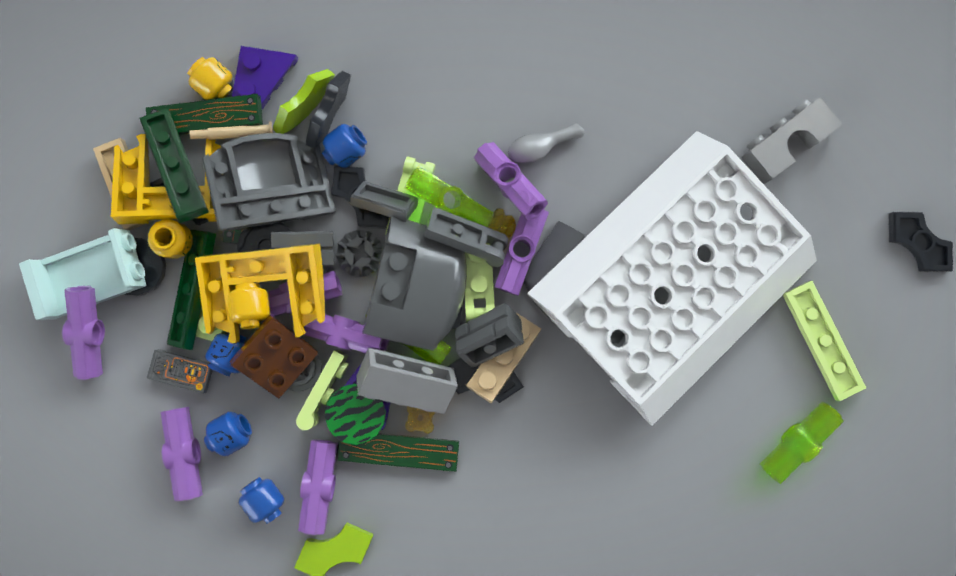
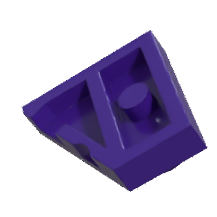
[232,46,298,110]

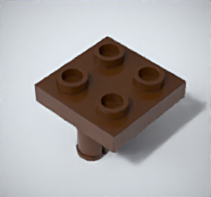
[230,315,318,399]

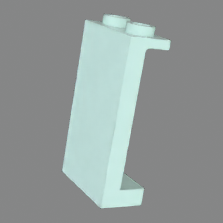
[19,228,147,320]

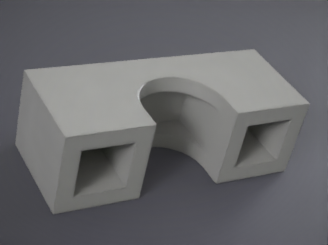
[742,97,843,184]

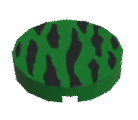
[325,383,386,445]

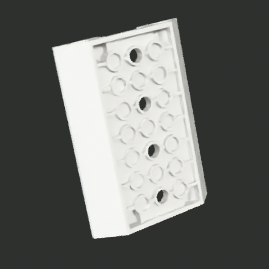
[527,131,817,426]

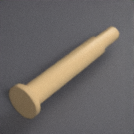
[189,121,273,140]

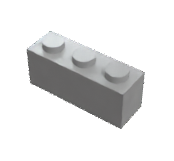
[357,348,458,414]

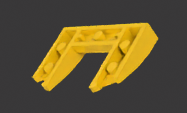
[111,134,221,225]
[195,243,325,343]

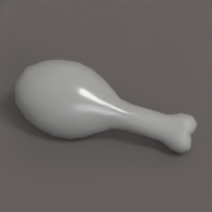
[508,123,585,163]

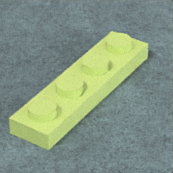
[783,281,866,401]

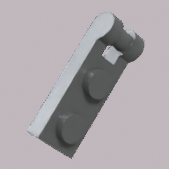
[424,207,508,267]

